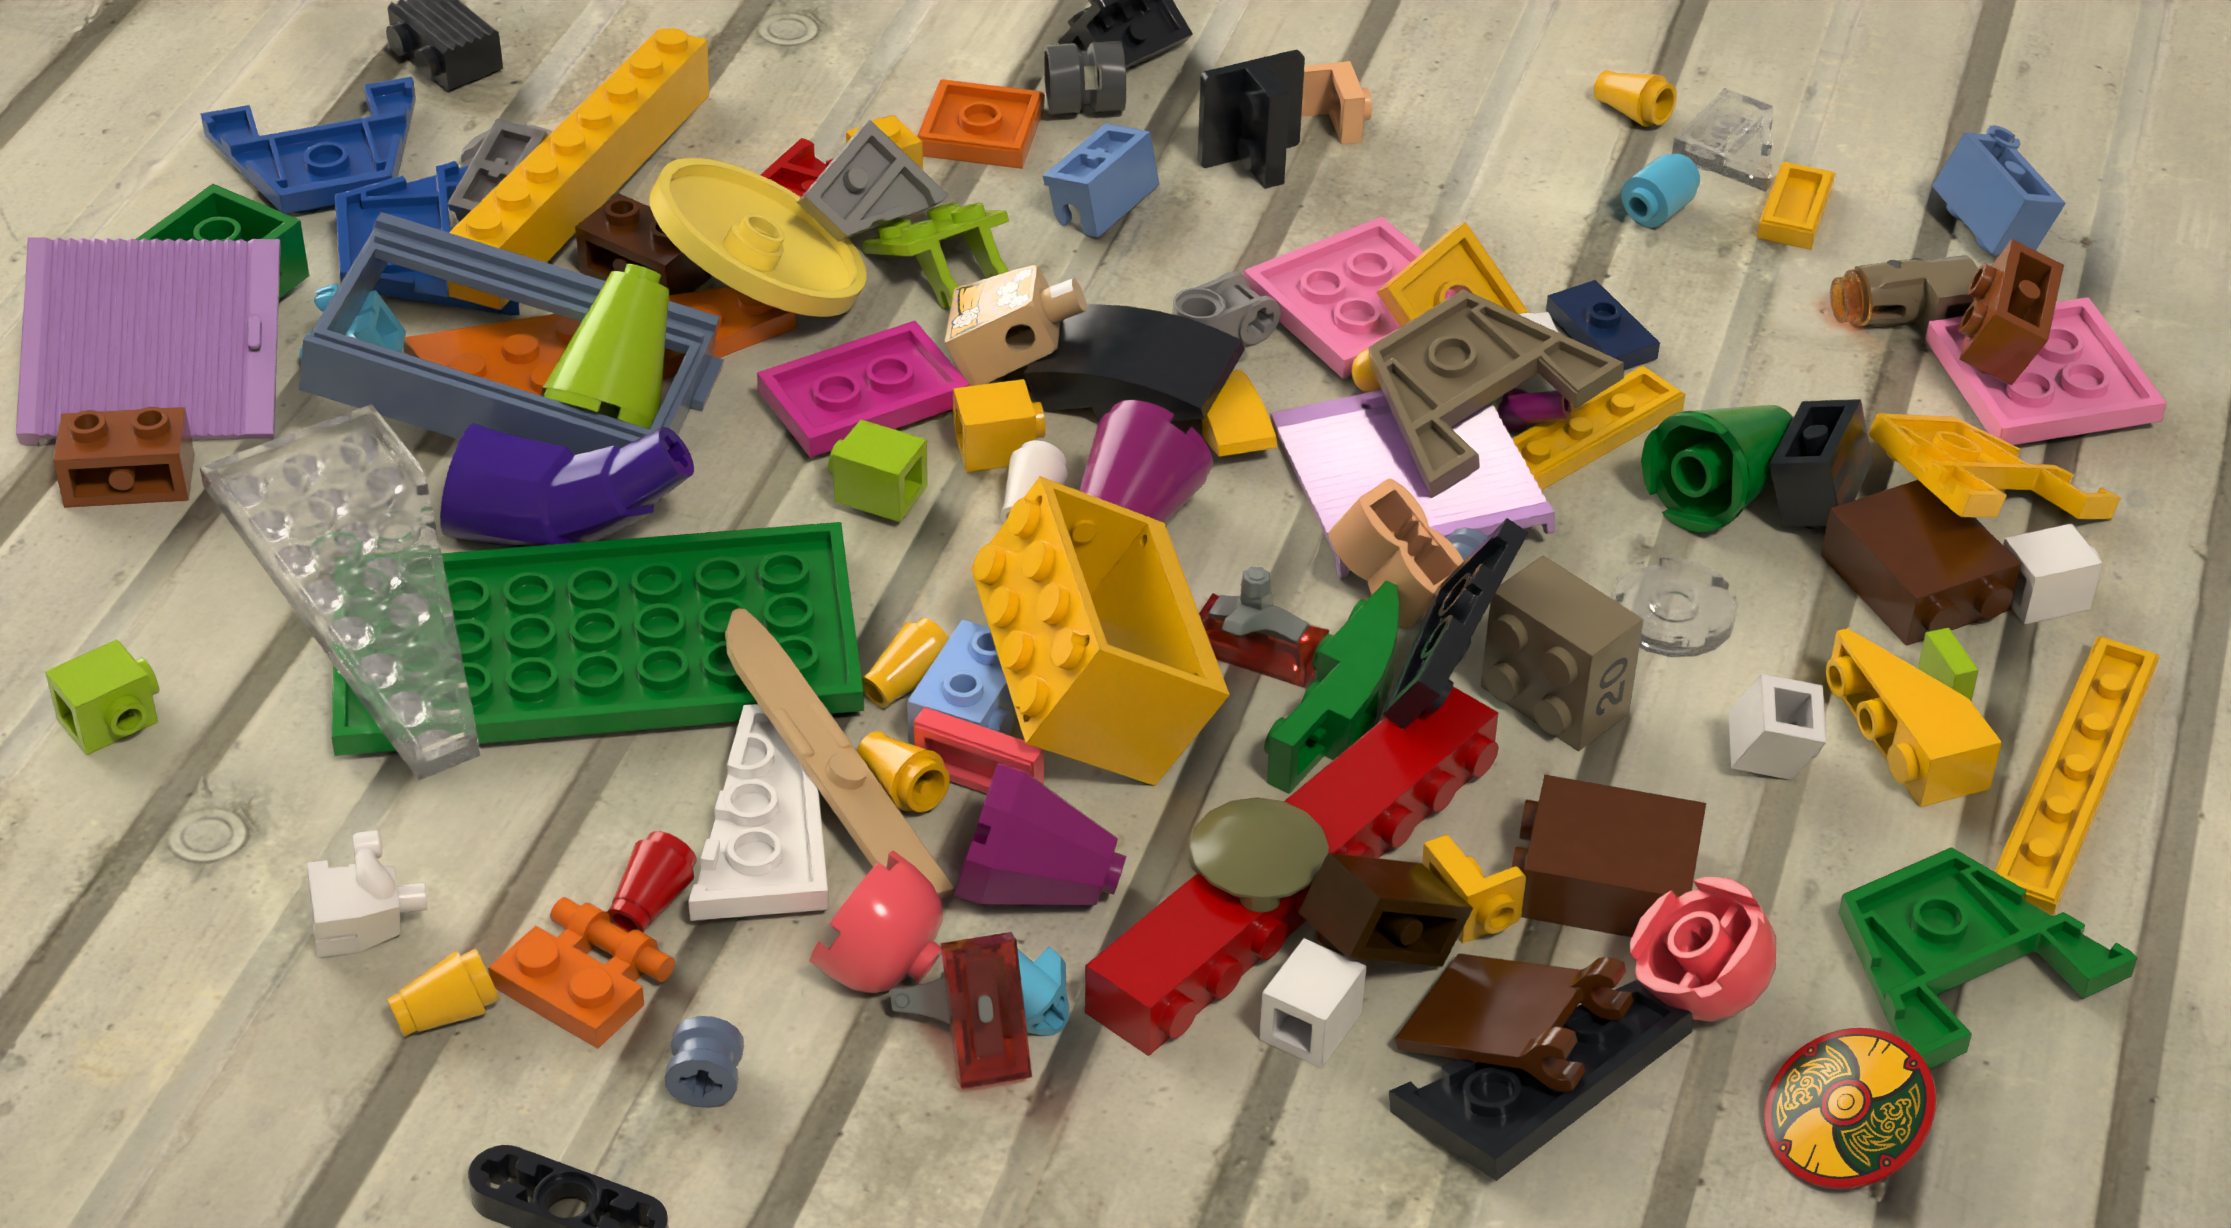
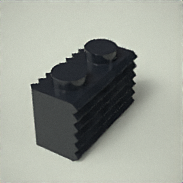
[386,0,503,92]

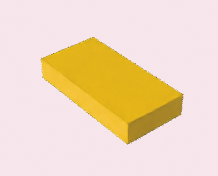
[1757,162,1836,250]

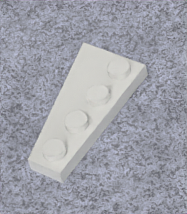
[688,704,829,921]

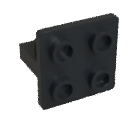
[1058,0,1193,70]
[1197,49,1305,189]

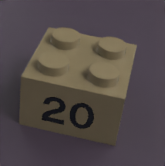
[1481,555,1644,752]

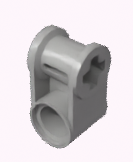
[1172,271,1281,347]

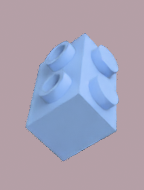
[907,619,1016,745]

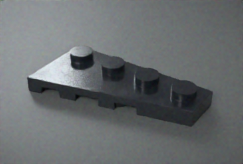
[1389,979,1692,1181]

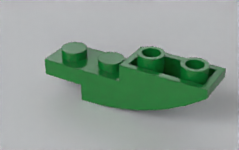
[1264,581,1399,794]

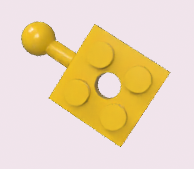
[1352,222,1529,392]

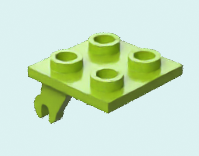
[861,202,1010,309]

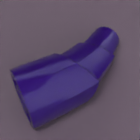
[440,423,694,547]

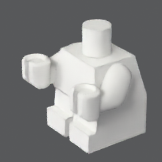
[307,830,427,958]

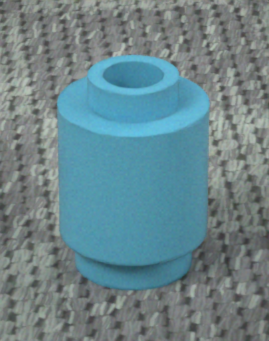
[1621,153,1700,228]

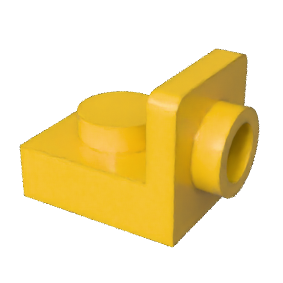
[1422,834,1526,944]

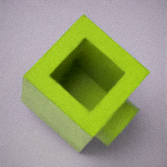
[828,419,928,522]
[45,639,160,756]

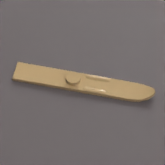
[725,608,955,899]

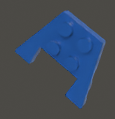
[200,77,416,213]
[335,161,520,316]

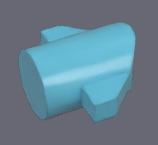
[994,946,1069,1036]

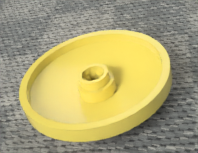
[649,158,867,317]

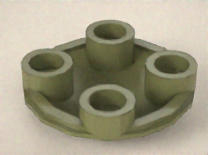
[1189,797,1329,913]

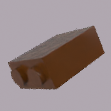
[1821,480,2021,646]
[1511,774,1706,938]

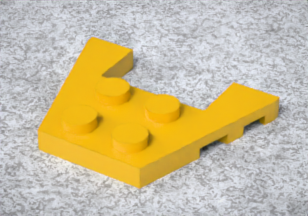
[1868,413,2121,519]

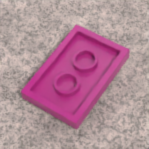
[757,321,970,458]

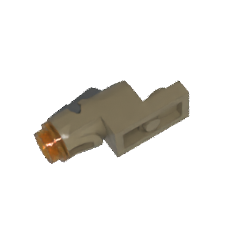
[1830,255,1978,338]

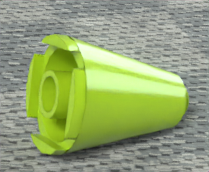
[541,264,669,429]

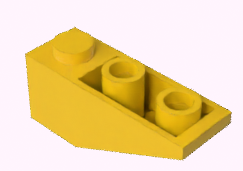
[1826,628,2002,807]

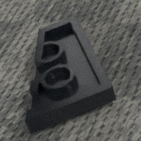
[1383,518,1528,729]

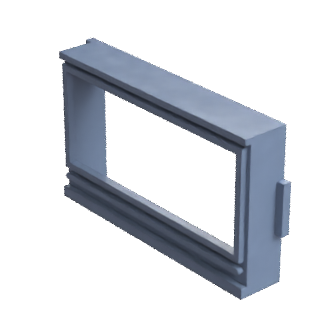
[299,212,724,501]

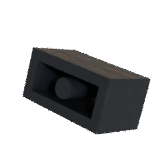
[1769,399,1873,530]

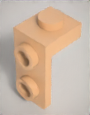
[1301,61,1372,144]

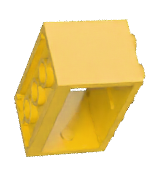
[971,476,1230,786]

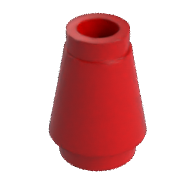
[607,831,697,933]

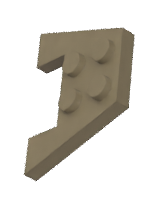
[1368,289,1624,498]

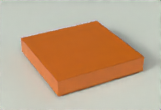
[917,79,1045,169]

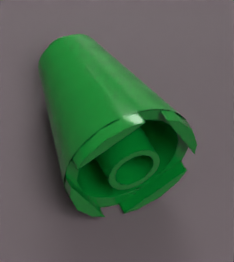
[1641,405,1793,532]

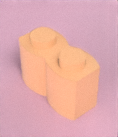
[1328,478,1464,630]

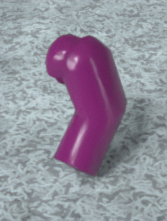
[1497,389,1571,431]

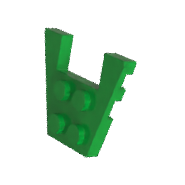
[1839,847,2138,1069]

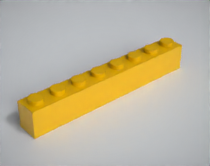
[448,28,709,310]

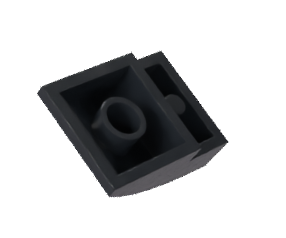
[1024,304,1245,422]

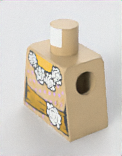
[945,265,1087,386]

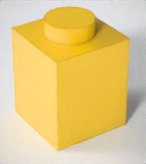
[953,379,1046,472]

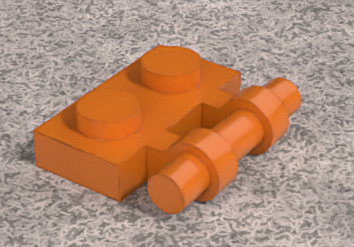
[488,897,675,1049]

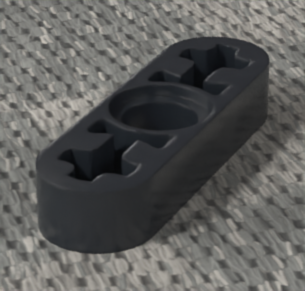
[468,1145,669,1228]

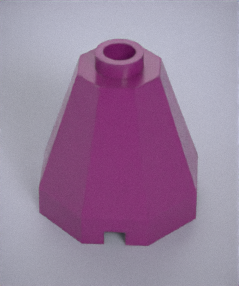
[954,762,1126,905]

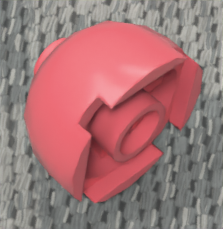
[809,850,944,994]
[1630,877,1776,1022]

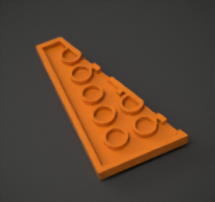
[403,286,796,396]

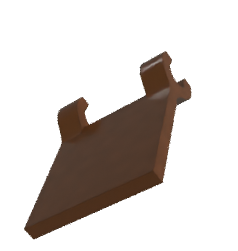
[1395,953,1634,1092]

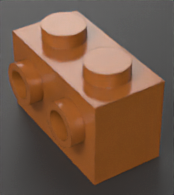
[1959,239,2064,385]
[53,407,195,508]

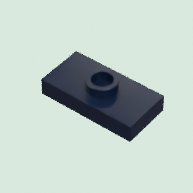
[1546,280,1660,370]

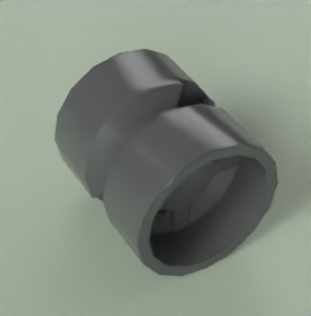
[1044,41,1126,115]

